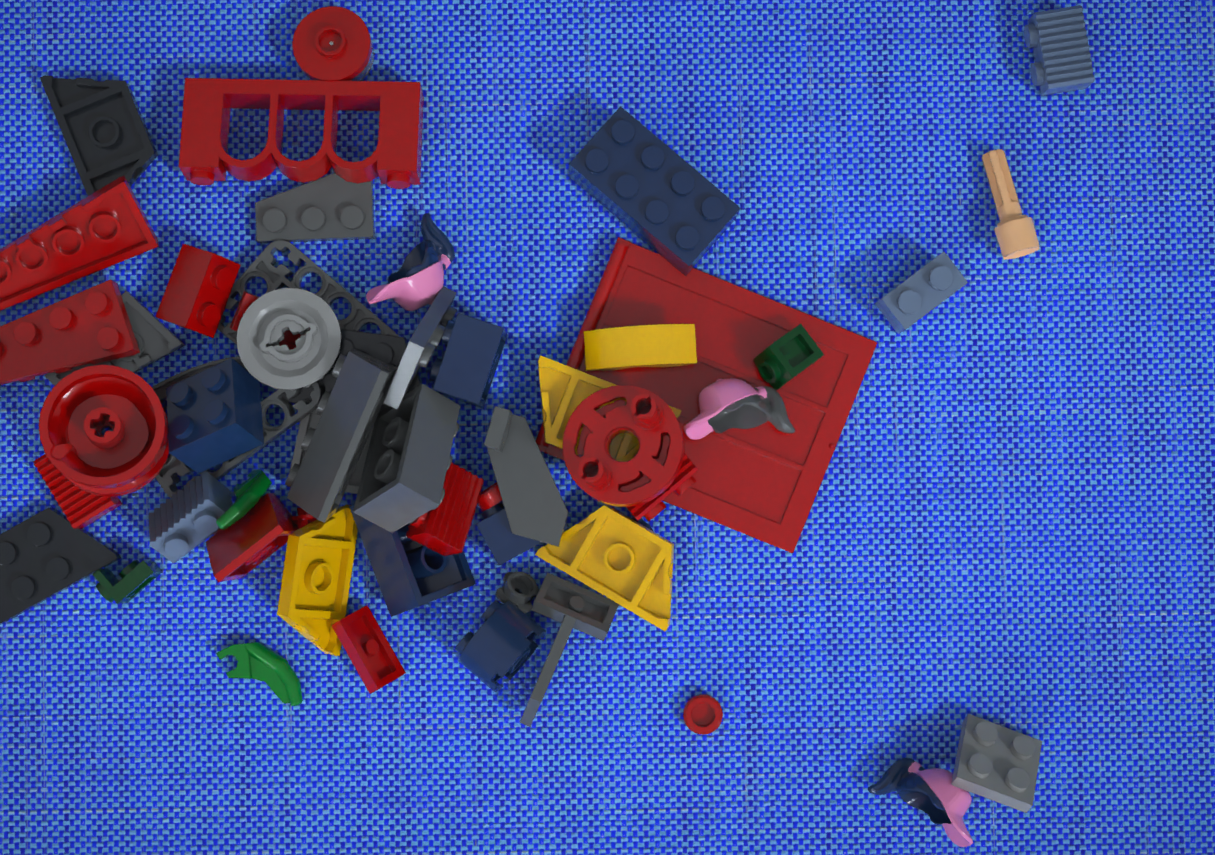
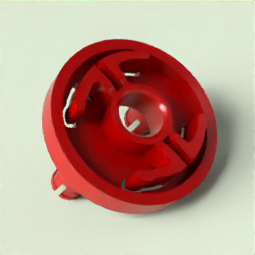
[563,385,684,507]

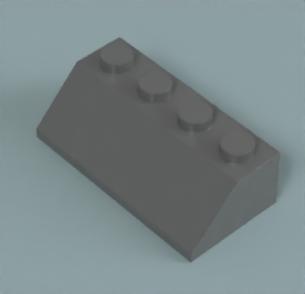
[285,349,397,523]

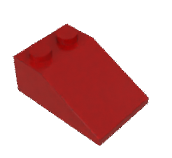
[206,493,299,582]

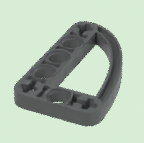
[217,240,399,344]
[152,356,325,498]

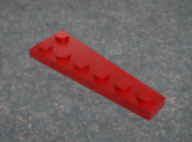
[0,176,159,311]
[0,279,140,385]

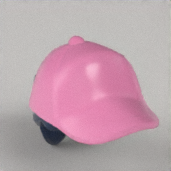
[366,213,455,311]
[868,758,973,847]

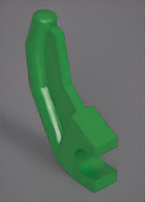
[216,469,272,530]
[216,642,303,706]

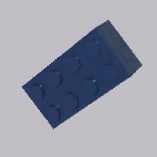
[568,106,740,276]

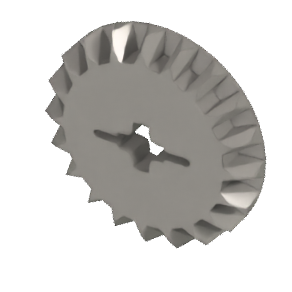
[237,288,342,391]

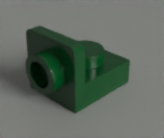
[753,324,824,390]
[93,560,163,604]

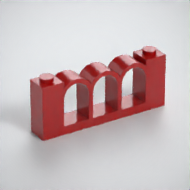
[179,78,424,189]

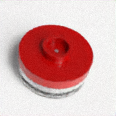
[292,6,375,81]

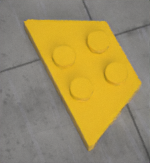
[537,355,681,462]
[277,504,358,656]
[535,504,674,631]

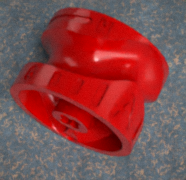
[39,365,169,497]

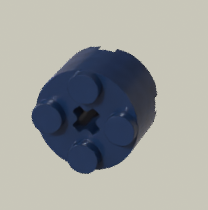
[455,600,546,692]

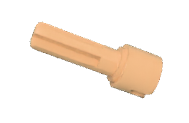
[982,149,1039,260]

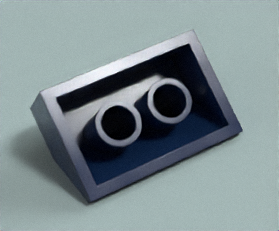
[349,504,476,617]

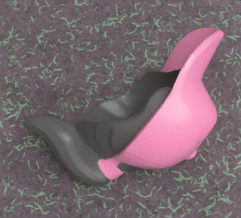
[683,378,795,440]

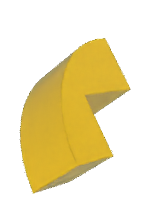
[584,324,697,371]

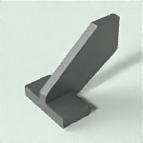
[484,406,569,547]
[520,572,619,727]

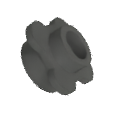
[496,572,539,613]

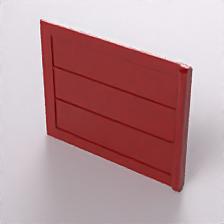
[536,237,878,553]

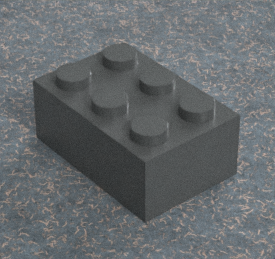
[353,384,460,533]

